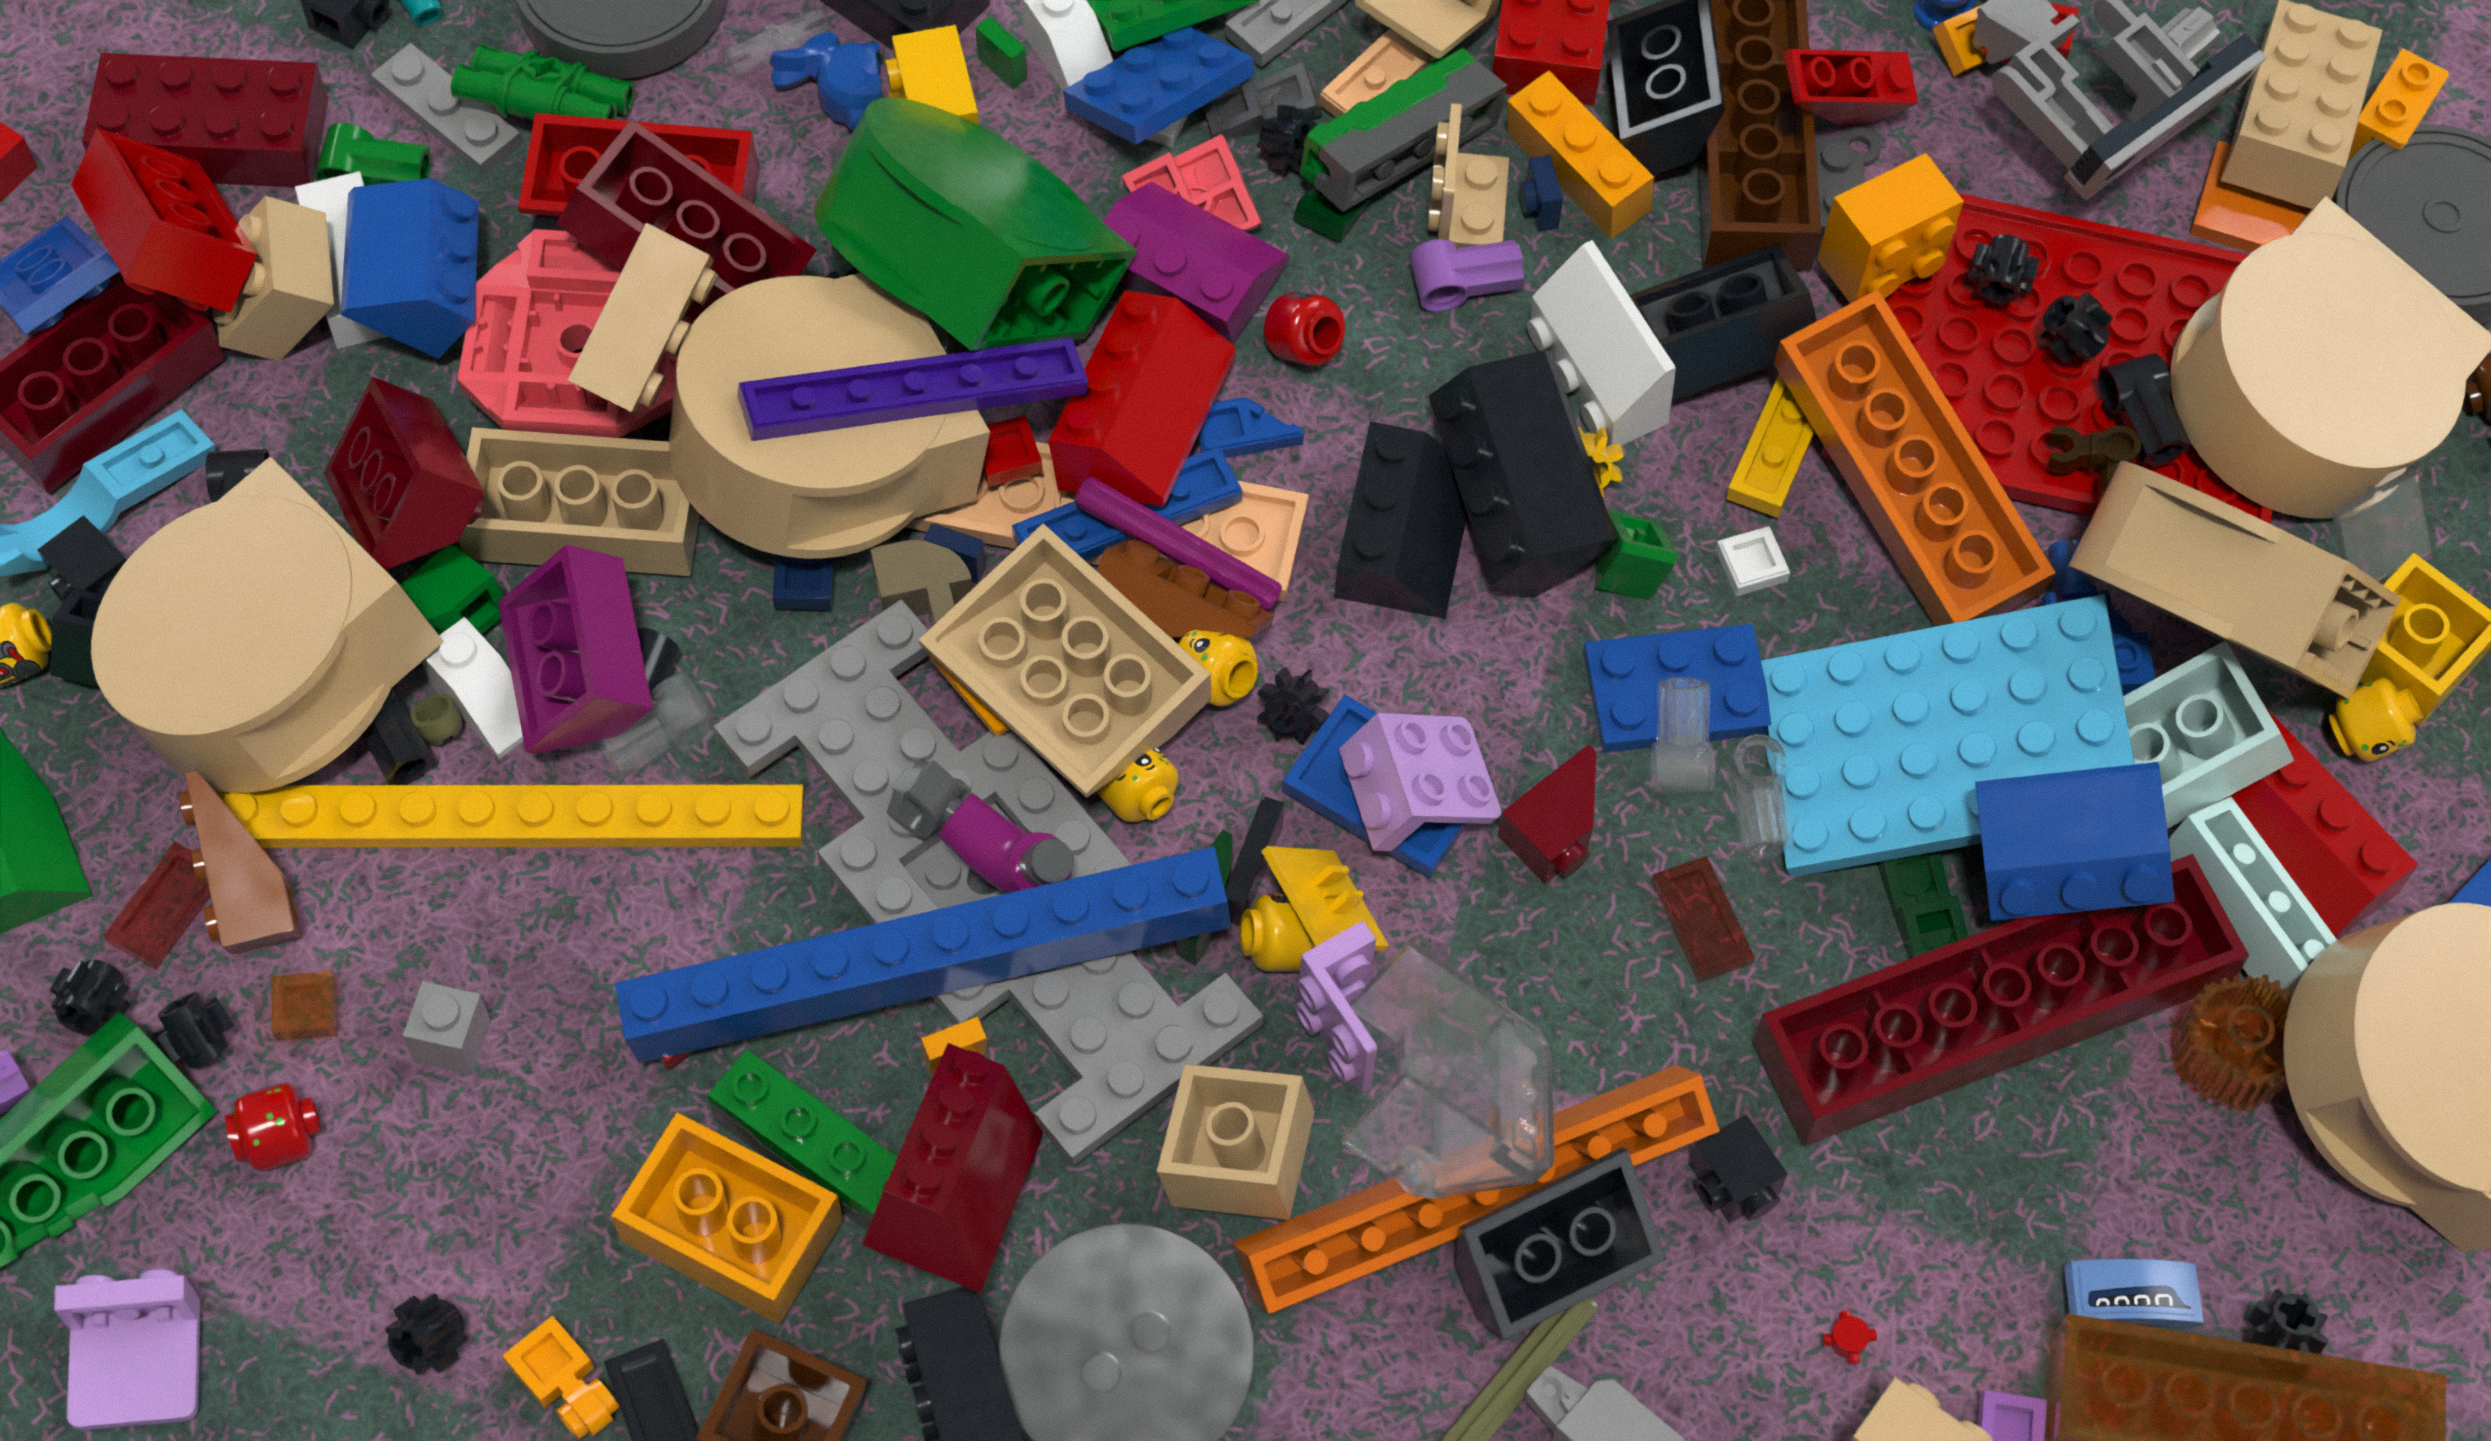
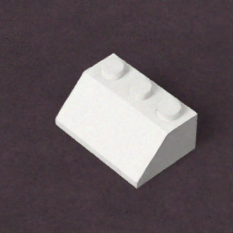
[1527,240,1676,446]

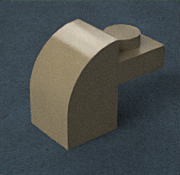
[870,540,972,626]

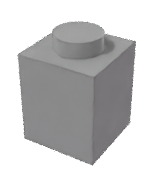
[403,981,491,1076]

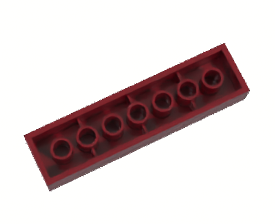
[1753,854,2250,1146]

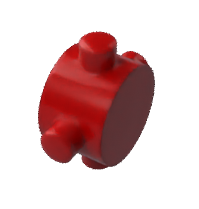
[1822,1310,1877,1365]

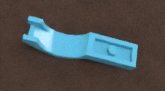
[0,409,216,577]

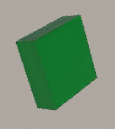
[975,17,1027,89]

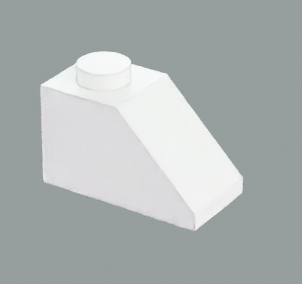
[1022,0,1113,90]
[422,617,523,759]

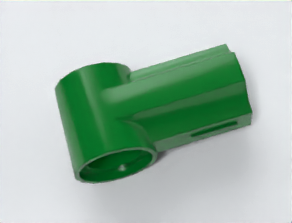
[315,123,432,186]

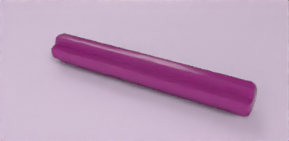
[1075,477,1282,612]

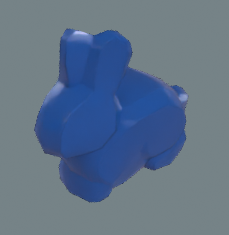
[770,32,882,131]

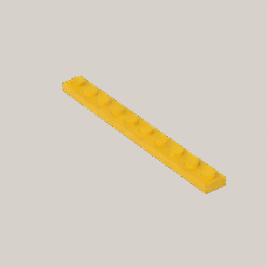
[216,785,804,848]

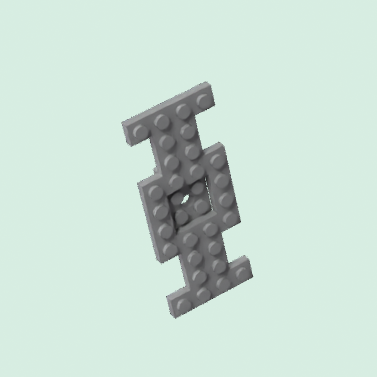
[713,599,1263,1166]

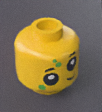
[1178,630,1258,706]
[2329,677,2423,762]
[1096,748,1179,822]

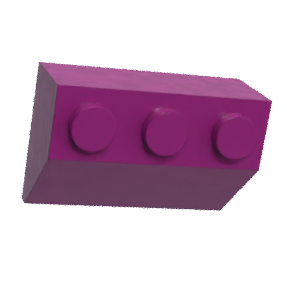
[1103,181,1290,345]
[498,544,653,754]

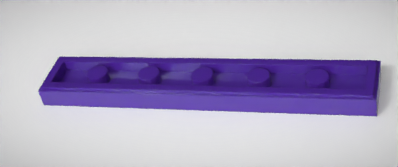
[737,338,1089,441]

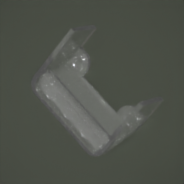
[1342,940,1554,1199]

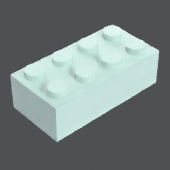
[2123,641,2295,829]

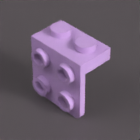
[1339,713,1501,851]
[54,1270,200,1430]

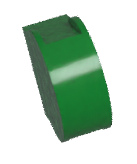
[813,98,1138,351]

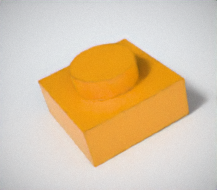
[1932,6,1987,76]
[921,1016,987,1075]

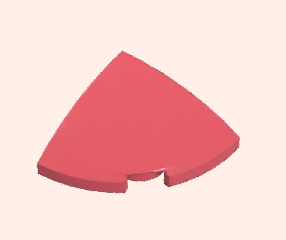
[1122,134,1263,232]

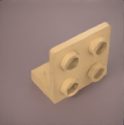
[1355,0,1500,59]
[1428,103,1509,248]

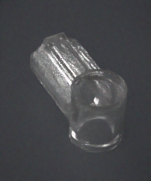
[596,674,720,780]
[1650,677,1715,794]
[1726,734,1794,860]

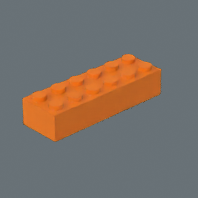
[1774,289,2056,627]

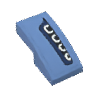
[2064,1259,2204,1330]

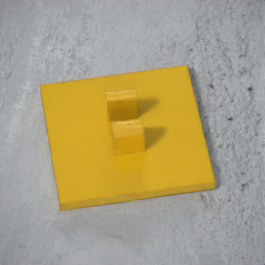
[1261,846,1390,951]

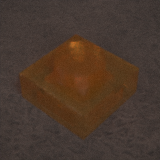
[271,971,337,1041]

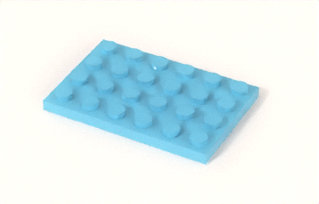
[1761,594,2135,877]

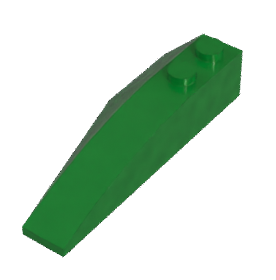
[0,729,93,934]
[0,1012,217,1268]

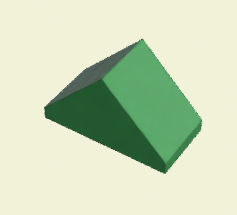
[1595,509,1678,600]

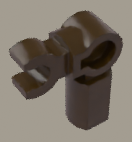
[2048,426,2142,505]

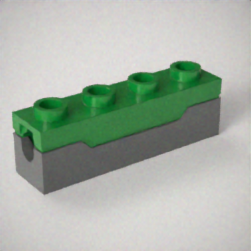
[1300,48,1507,212]
[707,1049,897,1231]

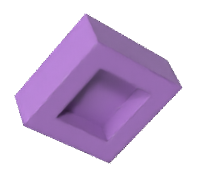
[1978,1390,2047,1441]

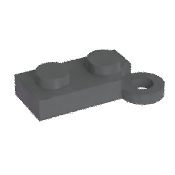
[1815,127,1881,238]

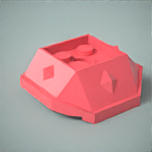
[457,229,694,438]

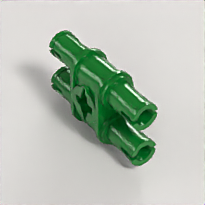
[451,44,635,122]

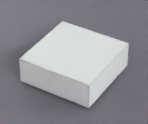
[1715,526,1790,596]

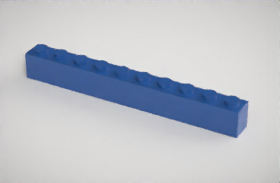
[615,846,1231,1063]

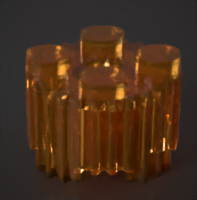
[2172,974,2292,1113]

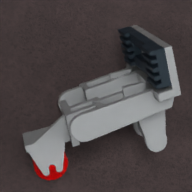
[1973,0,2267,201]

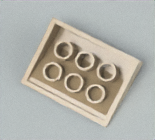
[918,524,1211,798]

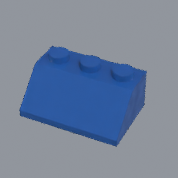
[340,178,479,359]
[1975,762,2174,921]

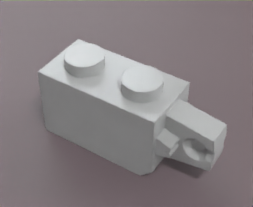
[1524,1365,1686,1441]

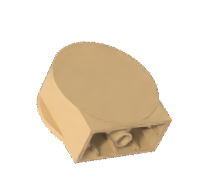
[2171,196,2491,519]
[669,272,990,559]
[91,456,444,793]
[2068,461,2402,699]
[2283,903,2491,1253]

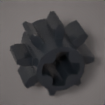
[1257,105,1318,173]
[1967,235,2040,304]
[2040,291,2113,363]
[1257,667,1330,741]
[50,959,130,1035]
[153,992,234,1068]
[2248,1289,2329,1371]
[385,1293,468,1375]

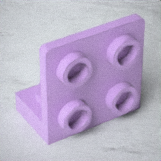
[1294,920,1378,1095]

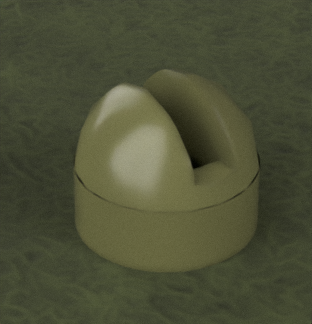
[410,694,462,745]

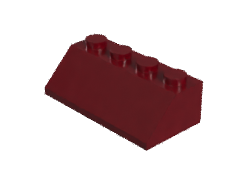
[324,377,484,570]
[862,1043,1043,1293]

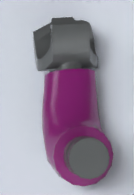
[887,759,1074,894]

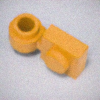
[502,1316,619,1440]

